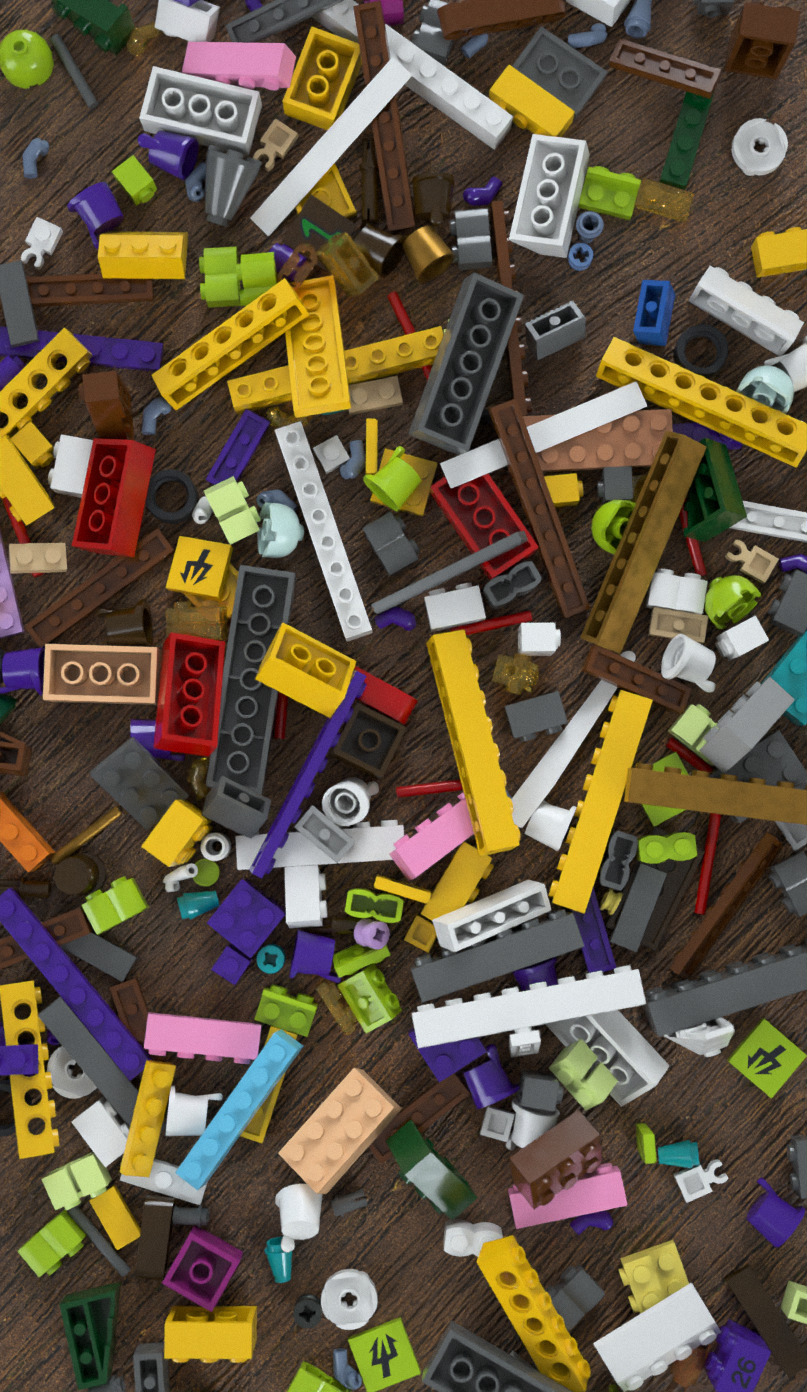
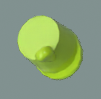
[363,446,421,511]

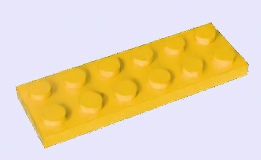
[285,275,351,418]

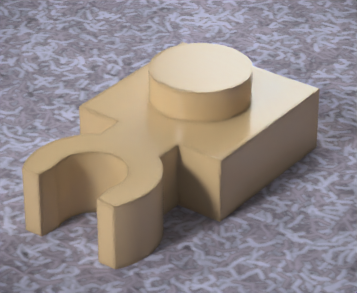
[253,118,298,172]
[725,540,779,584]

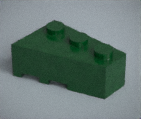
[51,0,136,56]
[684,438,747,542]
[385,1119,478,1220]
[59,1282,121,1390]

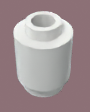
[201,832,231,861]

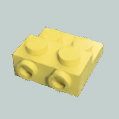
[618,1240,689,1314]

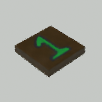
[282,195,357,273]

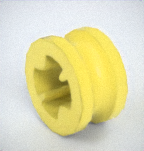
[599,887,623,916]

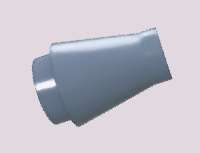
[624,0,652,38]
[576,211,604,243]

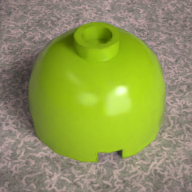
[0,29,54,89]
[591,500,636,555]
[704,575,761,629]

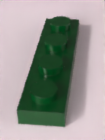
[659,90,715,190]

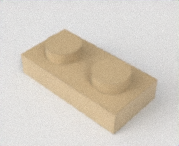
[348,376,403,415]
[9,543,67,574]
[648,607,708,644]

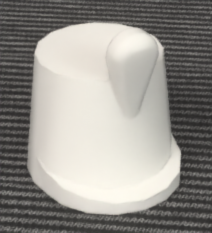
[764,336,807,392]
[661,634,716,693]
[322,777,379,826]
[524,800,576,851]
[166,1086,223,1136]
[506,1097,560,1151]
[275,1184,322,1252]

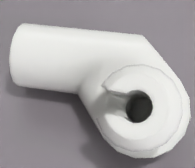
[163,863,198,892]

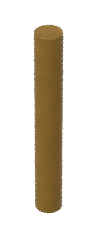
[50,806,123,866]

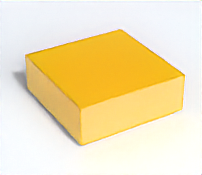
[404,915,437,953]

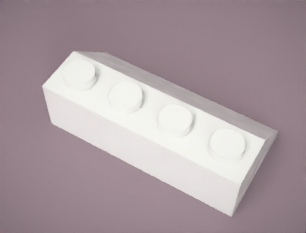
[509,134,590,258]
[689,266,804,356]
[545,1010,669,1107]
[593,1283,721,1392]

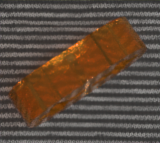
[277,243,317,291]

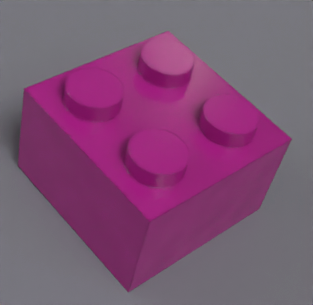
[162,1225,243,1312]

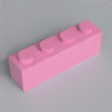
[182,42,296,90]
[389,792,474,881]
[144,1012,261,1064]
[508,1163,627,1229]

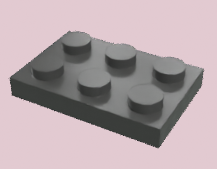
[512,26,607,119]
[90,737,189,830]

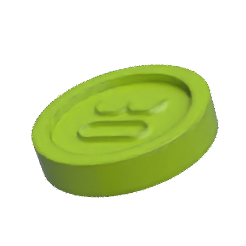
[192,859,220,886]

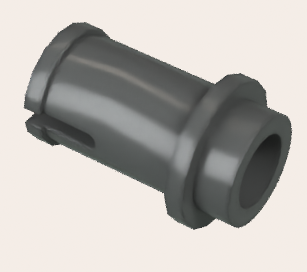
[330,1188,368,1218]
[173,1205,209,1228]
[87,1375,126,1392]

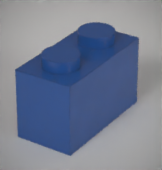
[633,280,675,346]

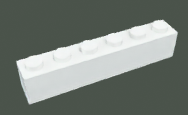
[236,820,404,870]

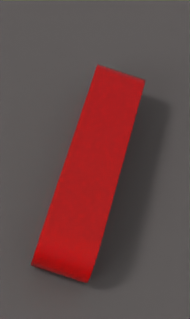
[353,666,418,725]

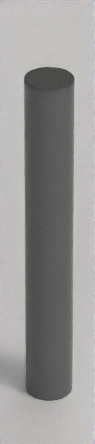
[50,34,98,109]
[68,1206,131,1277]

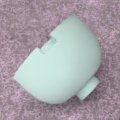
[736,365,794,414]
[257,502,304,558]

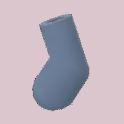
[568,23,607,48]
[461,34,488,59]
[22,138,49,179]
[185,162,206,202]
[142,397,171,435]
[339,440,366,479]
[256,490,298,512]
[333,1348,362,1390]

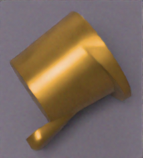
[403,226,455,283]

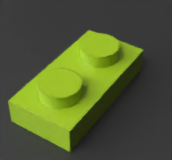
[332,944,390,978]

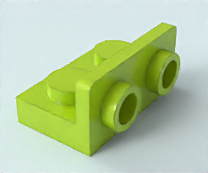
[578,166,641,220]
[337,964,402,1033]
[254,984,318,1037]

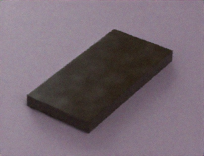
[605,826,705,951]

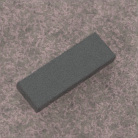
[0,260,40,347]
[610,863,667,952]
[60,931,138,982]

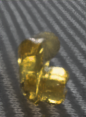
[127,21,160,56]
[267,407,308,429]
[187,758,210,800]

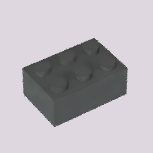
[709,730,807,823]

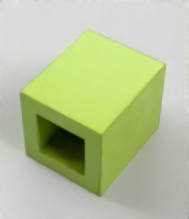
[112,155,157,206]

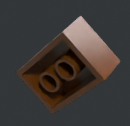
[724,1,800,80]
[509,1110,602,1210]

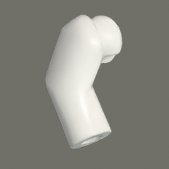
[192,496,213,524]

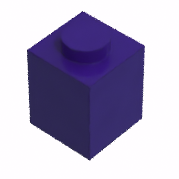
[211,943,253,985]

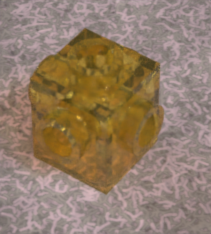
[492,653,539,695]

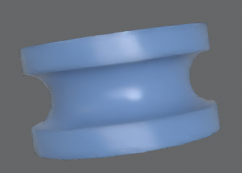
[568,243,593,271]

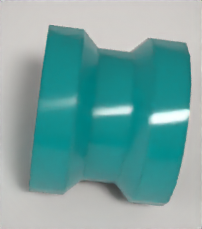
[257,944,286,973]

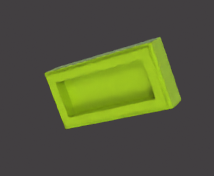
[635,1123,657,1164]

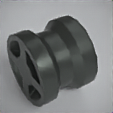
[293,1293,322,1328]

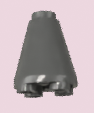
[205,145,262,227]

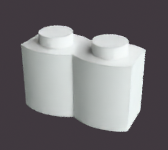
[645,569,708,614]
[443,1219,503,1257]

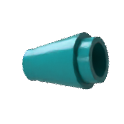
[177,890,219,920]
[658,1139,699,1168]
[264,1236,292,1283]

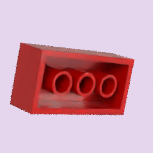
[72,438,156,557]
[430,473,539,581]
[153,632,225,757]

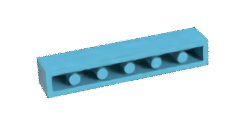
[175,1029,303,1191]

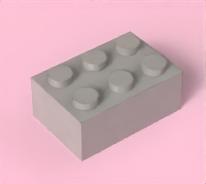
[699,677,795,773]

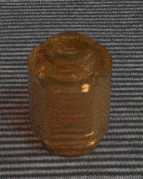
[669,1346,707,1388]

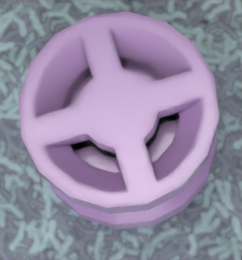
[354,918,390,949]

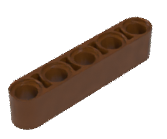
[437,0,567,40]

